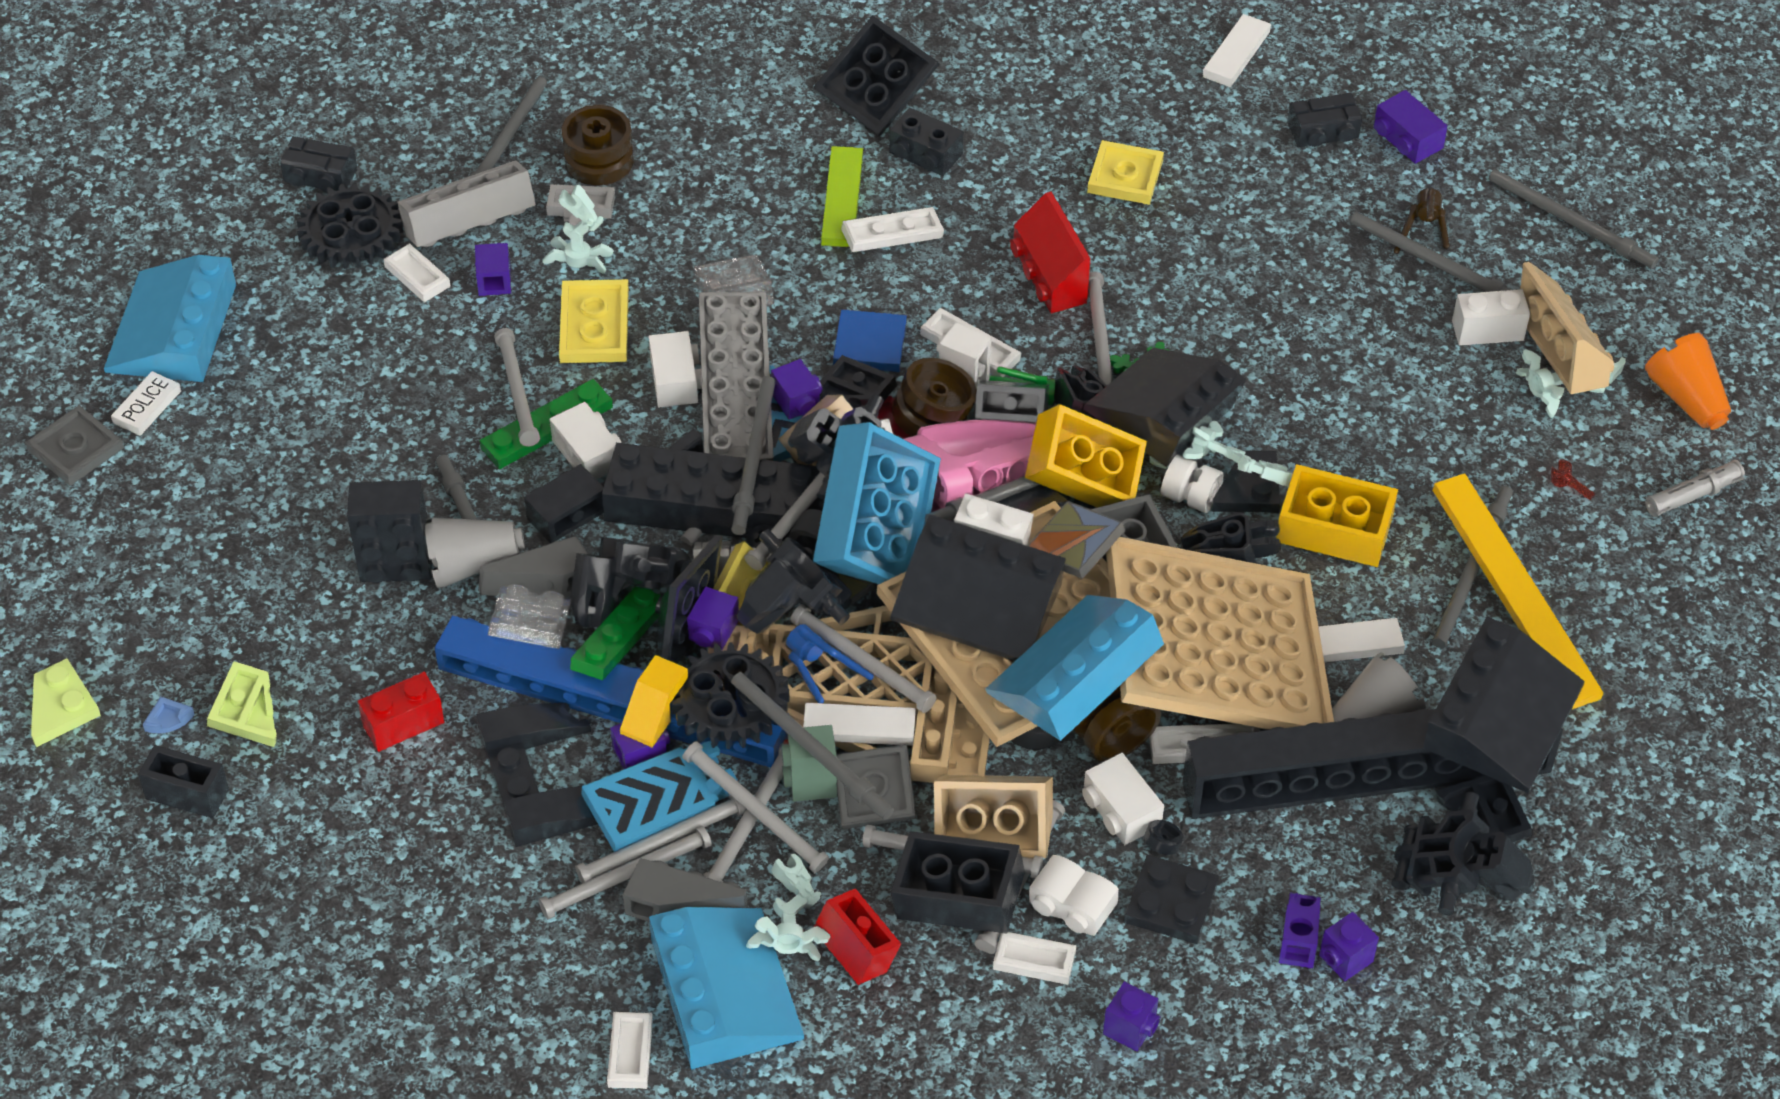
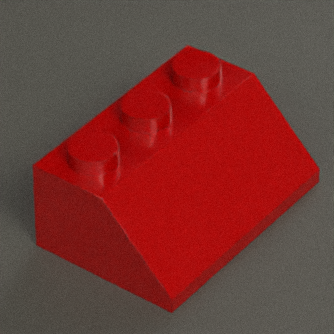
[1010,191,1090,314]

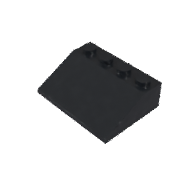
[1083,347,1246,467]
[890,514,1066,661]
[1423,617,1585,793]

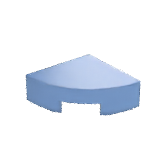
[143,696,195,733]

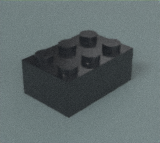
[347,480,432,583]
[890,831,1025,934]

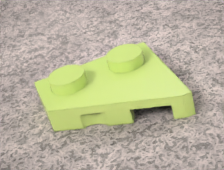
[31,658,101,747]
[207,661,276,747]

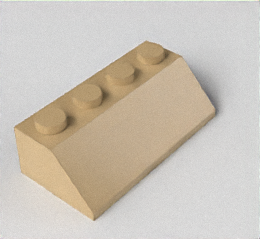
[1520,262,1614,394]

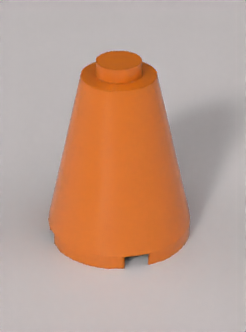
[1645,333,1731,430]

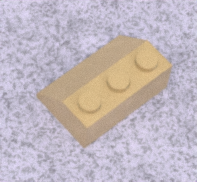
[934,775,1053,858]

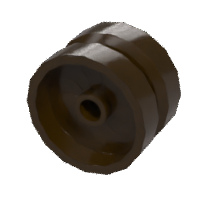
[561,105,634,186]
[892,358,977,436]
[1073,686,1161,762]

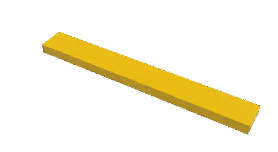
[1432,473,1604,709]

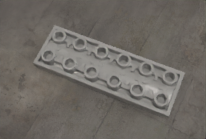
[699,292,773,461]

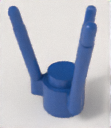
[786,624,874,704]

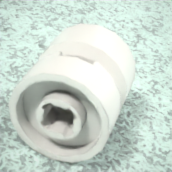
[1161,454,1224,513]

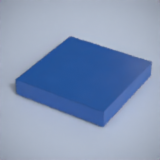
[833,310,907,372]

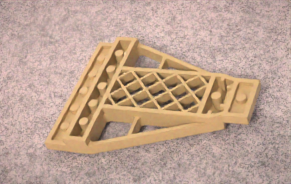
[708,606,990,783]

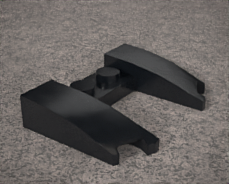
[476,702,598,847]

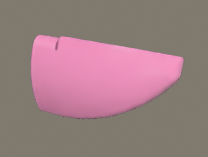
[904,420,1036,521]

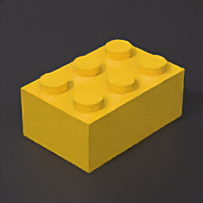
[1025,404,1147,508]
[1276,464,1398,567]

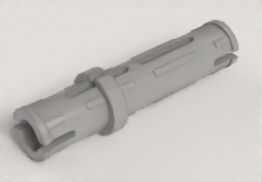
[1645,459,1745,517]

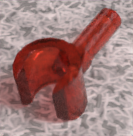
[1551,459,1595,500]

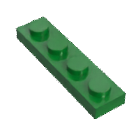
[480,379,613,470]
[570,586,661,681]

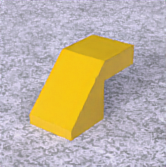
[620,655,688,748]

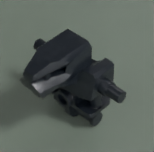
[788,394,903,501]
[737,529,852,634]
[570,537,692,628]
[1391,792,1534,916]

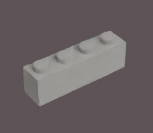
[397,160,536,247]

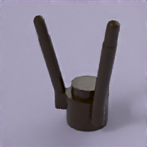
[1393,188,1450,254]

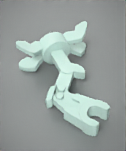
[543,185,614,274]
[1516,349,1626,418]
[1183,421,1293,486]
[746,854,831,962]

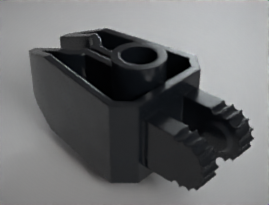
[1054,366,1107,421]
[1181,512,1281,564]

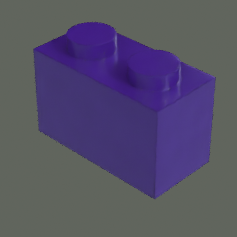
[1373,90,1448,164]

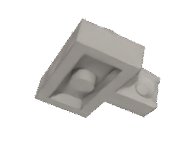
[546,184,615,236]

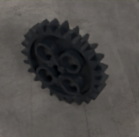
[297,183,404,269]
[671,642,790,749]

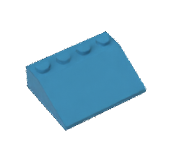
[104,255,236,382]
[813,422,941,584]
[985,595,1164,741]
[649,907,804,1070]

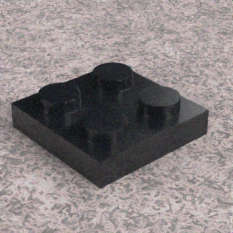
[1124,854,1219,944]

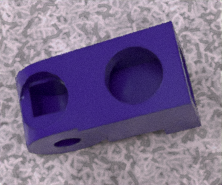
[1279,892,1321,969]

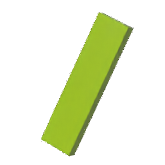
[821,146,863,247]

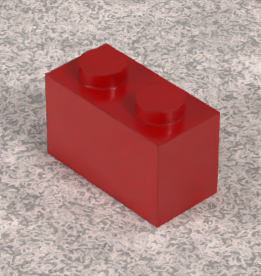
[358,671,445,752]
[814,888,901,985]

